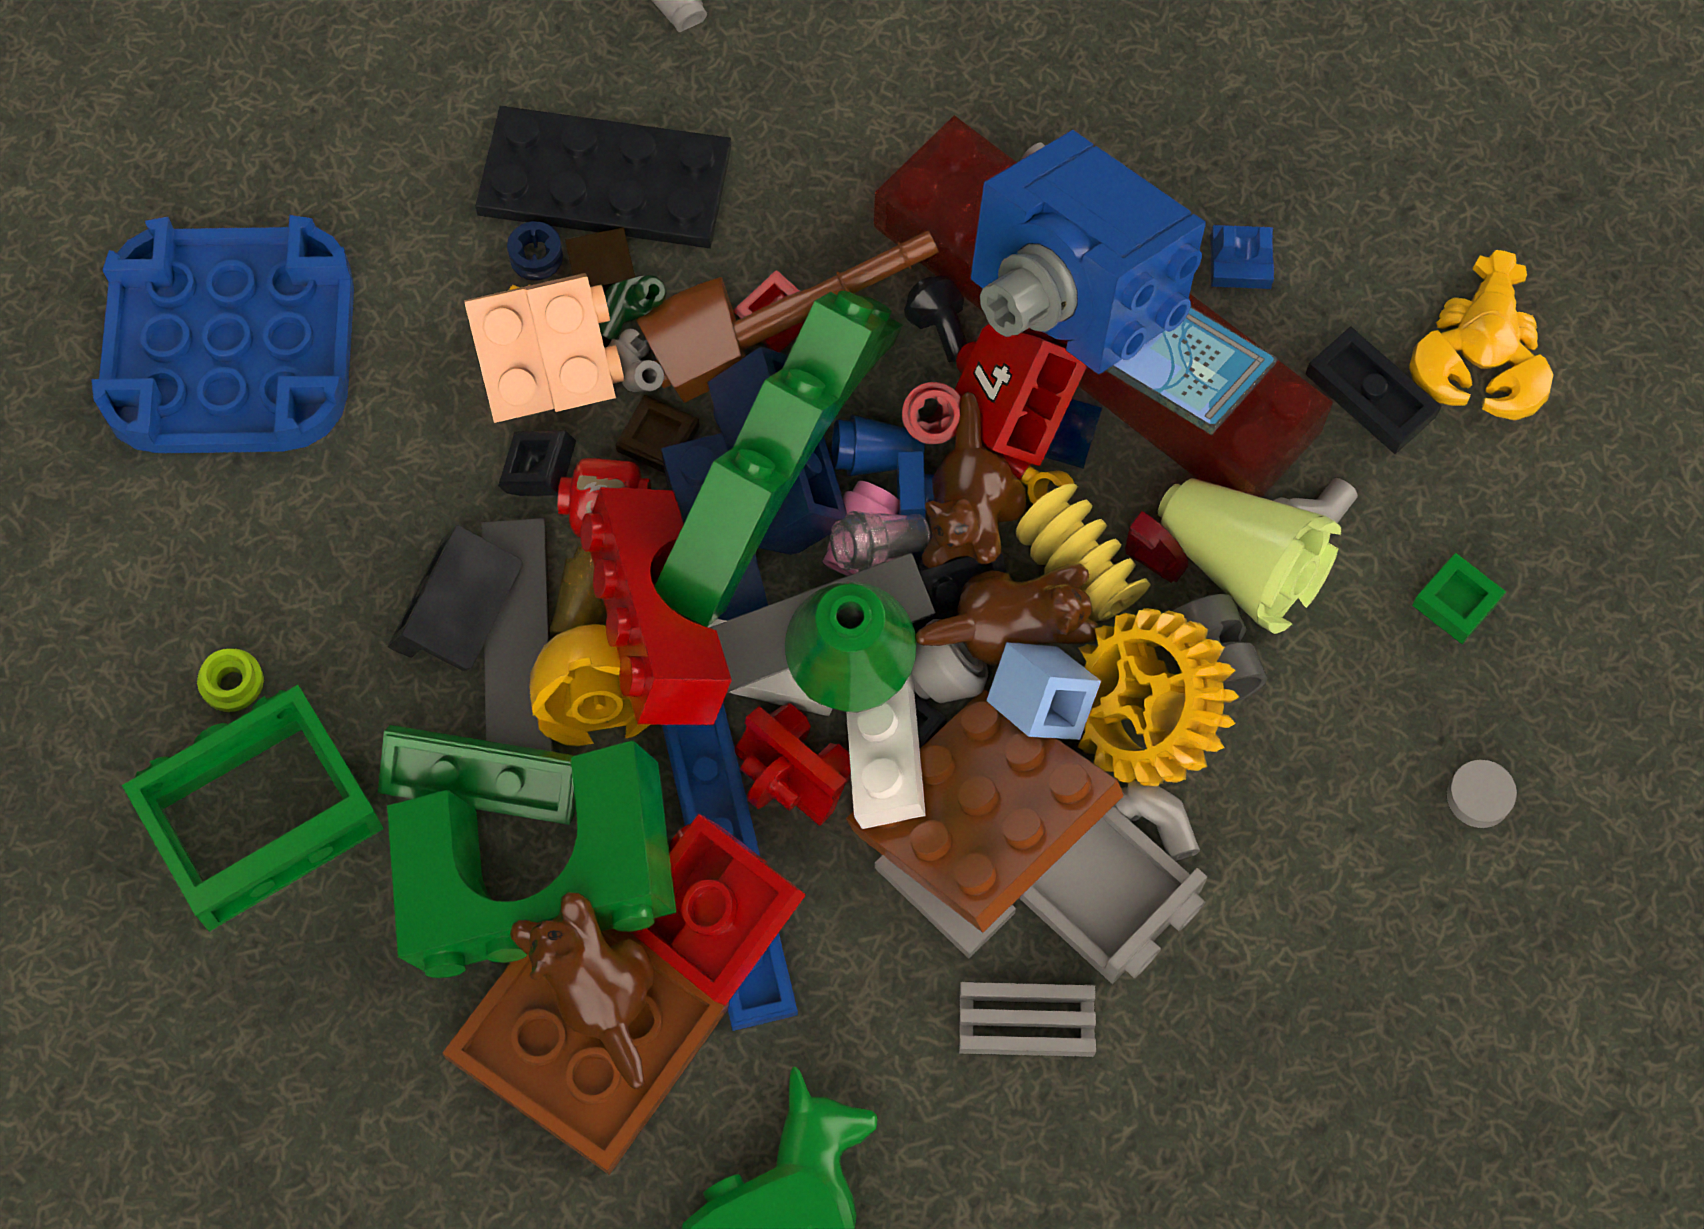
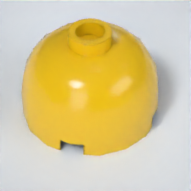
[529,624,651,746]

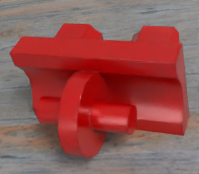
[735,703,851,826]

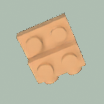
[464,273,624,423]

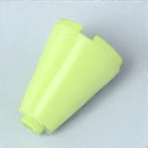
[1158,478,1341,634]

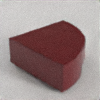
[1125,511,1189,583]

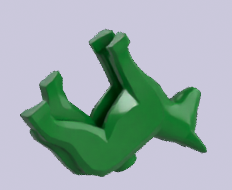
[682,1066,878,1229]

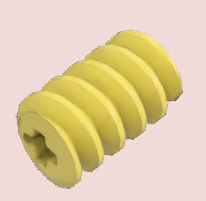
[1016,484,1151,622]

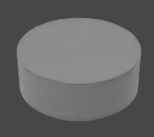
[1447,760,1517,828]

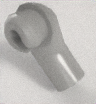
[1114,779,1200,861]

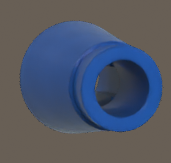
[831,414,925,476]

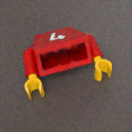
[954,324,1121,504]

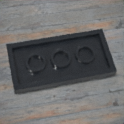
[475,106,731,249]

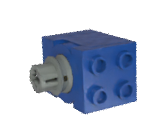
[971,130,1206,375]

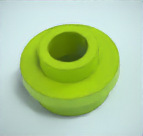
[197,649,264,712]

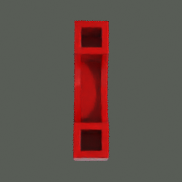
[581,487,732,725]

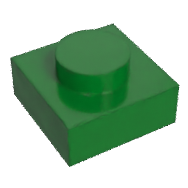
[1412,553,1506,645]

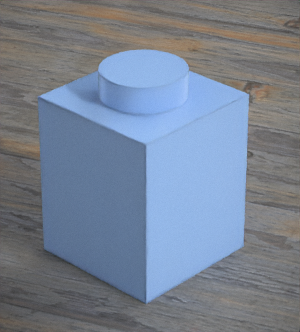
[986,642,1101,740]

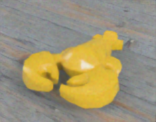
[1409,250,1553,420]

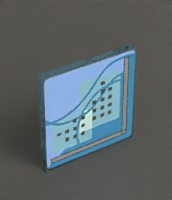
[1106,307,1278,435]

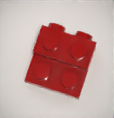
[629,813,806,1006]

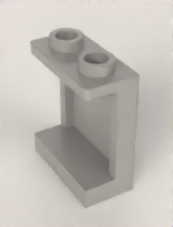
[1019,806,1208,984]

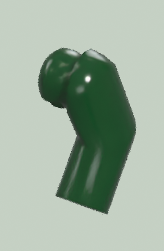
[599,275,667,347]

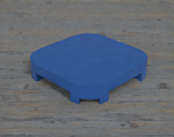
[91,215,354,453]

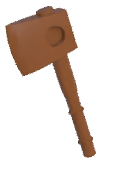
[636,230,939,403]

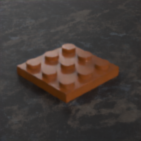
[846,690,1124,933]
[442,928,729,1175]

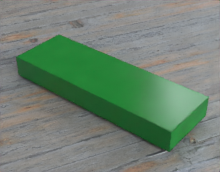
[378,725,576,825]

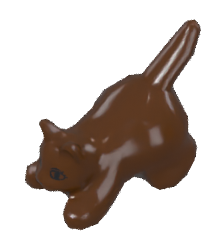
[922,391,1026,568]
[915,564,1099,665]
[510,892,654,1089]

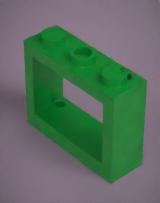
[122,685,384,932]

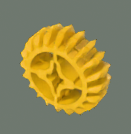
[1077,608,1239,786]

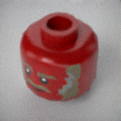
[557,458,652,538]

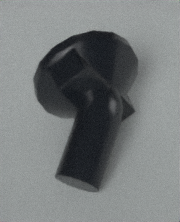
[904,275,967,362]

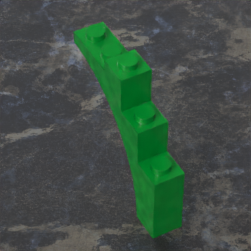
[654,291,903,627]

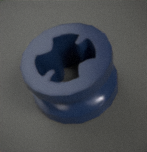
[507,221,563,281]

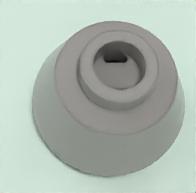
[911,619,988,703]

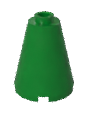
[785,582,917,713]

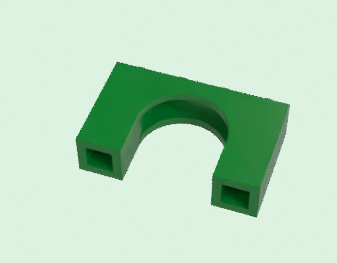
[387,740,677,978]

